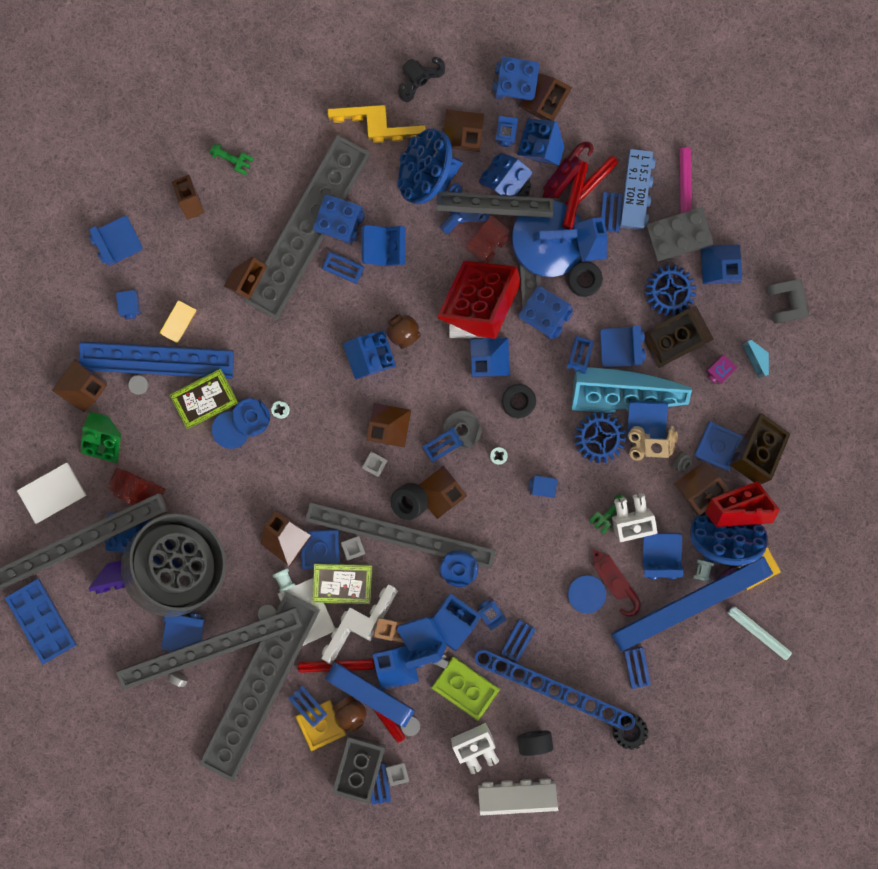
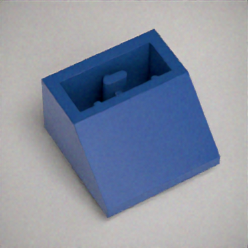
[343,330,396,380]
[431,593,481,651]

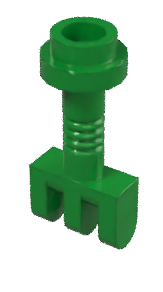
[209,143,254,176]
[589,494,629,534]

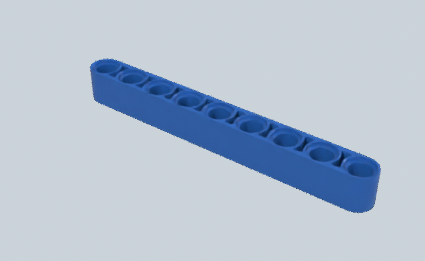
[611,556,773,652]
[475,650,635,730]

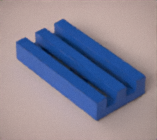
[601,192,622,232]
[322,251,365,284]
[567,336,594,374]
[422,427,464,463]
[501,620,536,663]
[624,647,651,689]
[288,685,328,728]
[371,763,391,805]

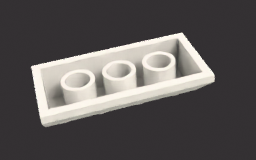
[478,778,558,815]

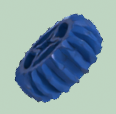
[644,265,697,316]
[574,412,626,464]

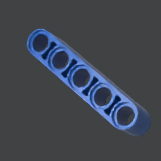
[325,662,415,728]

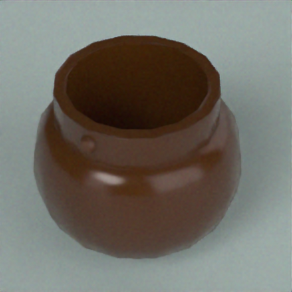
[386,314,421,349]
[332,696,367,732]

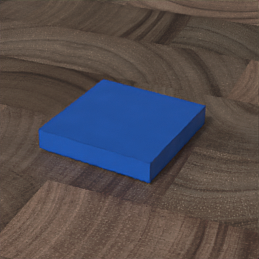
[626,400,668,439]
[694,421,744,472]
[301,529,340,570]

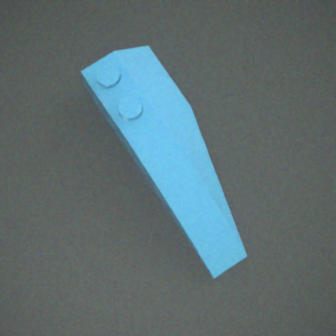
[572,367,692,413]

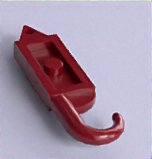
[542,141,594,199]
[593,550,641,617]

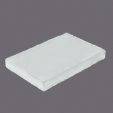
[17,462,87,524]
[278,578,335,646]

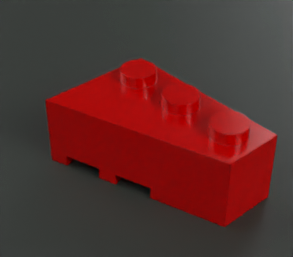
[705,481,780,527]

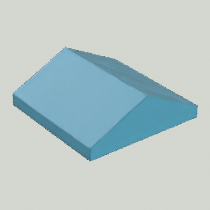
[742,340,769,378]

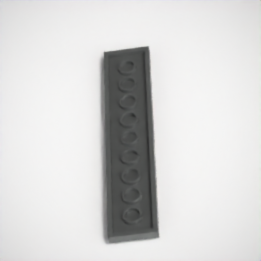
[244,134,371,320]
[199,592,321,782]

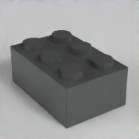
[647,207,714,262]
[332,734,386,804]

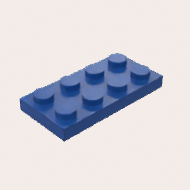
[5,578,77,665]

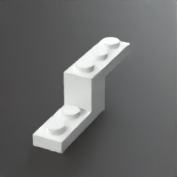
[321,584,398,665]

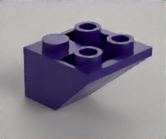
[89,560,125,594]

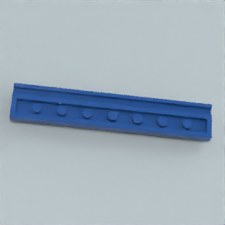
[79,341,234,379]

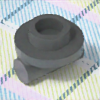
[671,451,692,472]

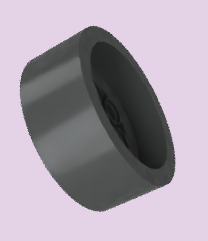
[121,514,226,617]

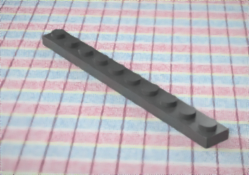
[0,494,168,590]
[305,502,496,569]
[116,607,303,690]

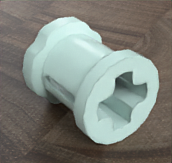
[271,401,290,419]
[490,447,508,465]
[693,560,714,582]
[272,568,296,593]

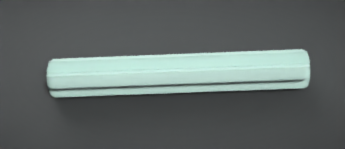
[728,606,792,660]

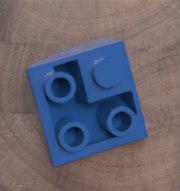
[517,119,564,165]
[574,217,607,262]
[701,245,742,284]
[470,338,510,377]
[373,645,419,690]

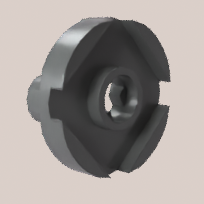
[443,411,481,449]

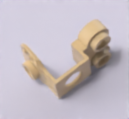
[628,426,678,461]

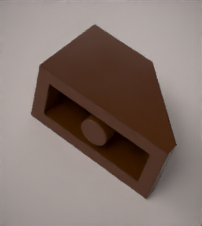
[172,175,204,220]
[224,257,267,300]

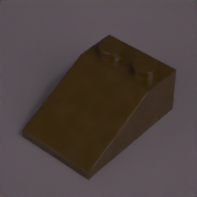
[644,306,714,368]
[729,413,790,485]

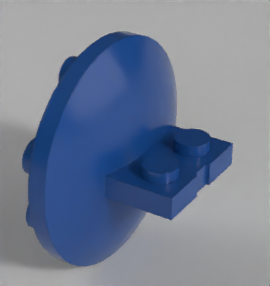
[397,128,463,205]
[511,201,582,277]
[690,511,768,567]

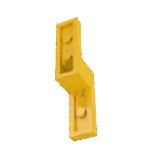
[328,105,426,143]

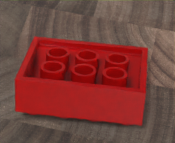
[437,261,521,339]

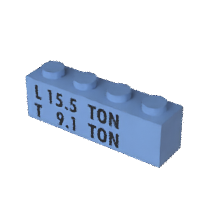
[620,149,656,230]

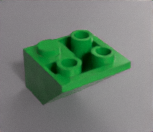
[81,411,121,464]

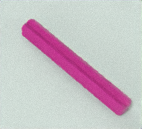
[679,147,692,214]

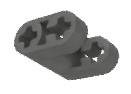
[766,279,810,324]

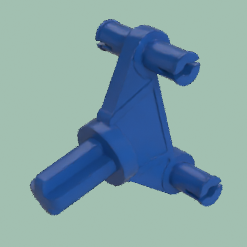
[440,183,490,234]

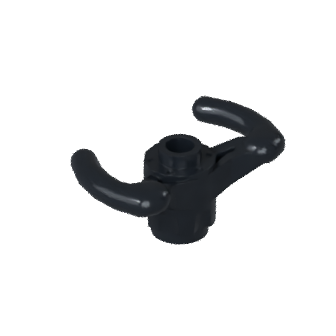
[398,57,446,103]

